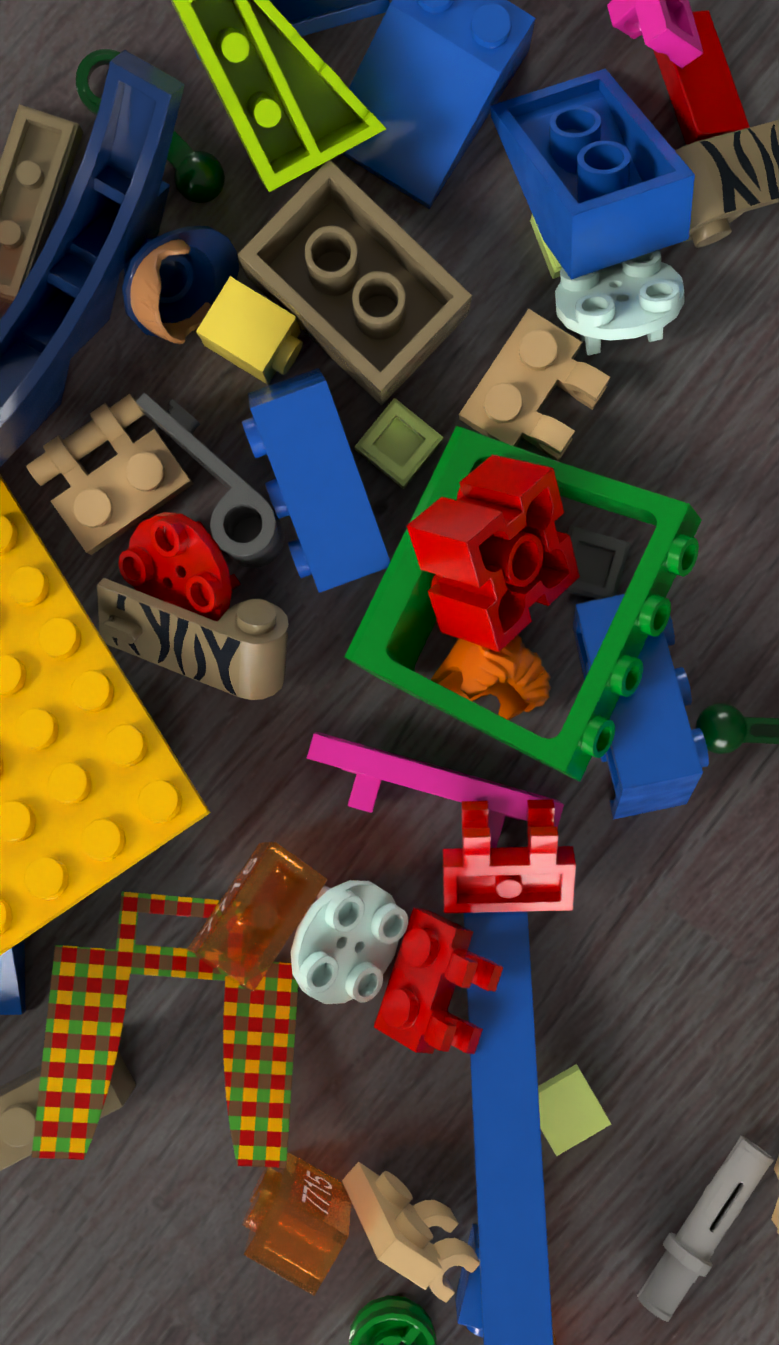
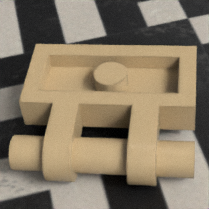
[26,394,193,555]

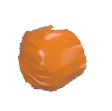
[431,635,551,720]

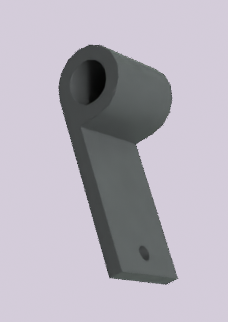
[136,393,285,568]

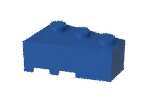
[242,368,390,593]
[573,594,709,820]

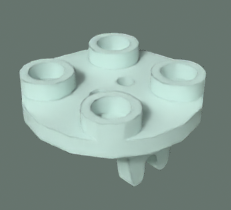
[555,250,684,356]
[290,880,408,1004]

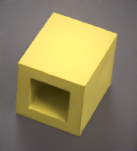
[196,276,303,385]

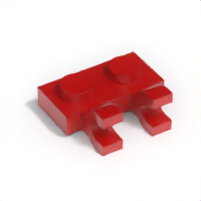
[443,799,576,913]
[374,907,503,1054]

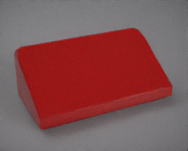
[653,10,750,145]

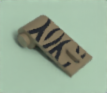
[675,120,779,248]
[97,578,289,700]

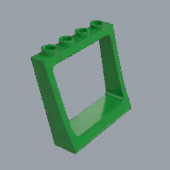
[345,426,702,782]

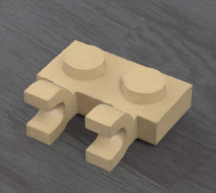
[459,309,611,462]
[342,1162,480,1303]

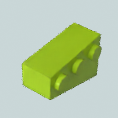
[171,0,386,192]

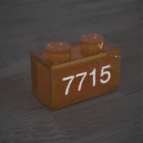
[187,841,328,992]
[242,1153,352,1296]

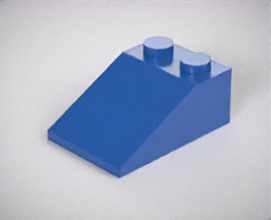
[341,0,536,209]
[490,68,695,280]

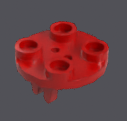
[118,512,241,622]

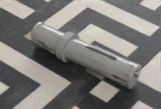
[636,1135,774,1322]

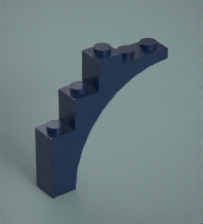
[0,50,185,467]

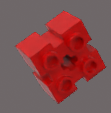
[407,454,580,652]

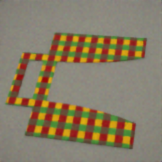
[31,891,298,1168]

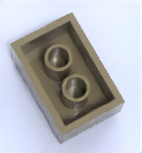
[238,160,472,406]

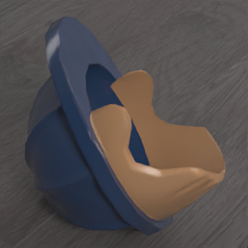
[122,226,239,344]

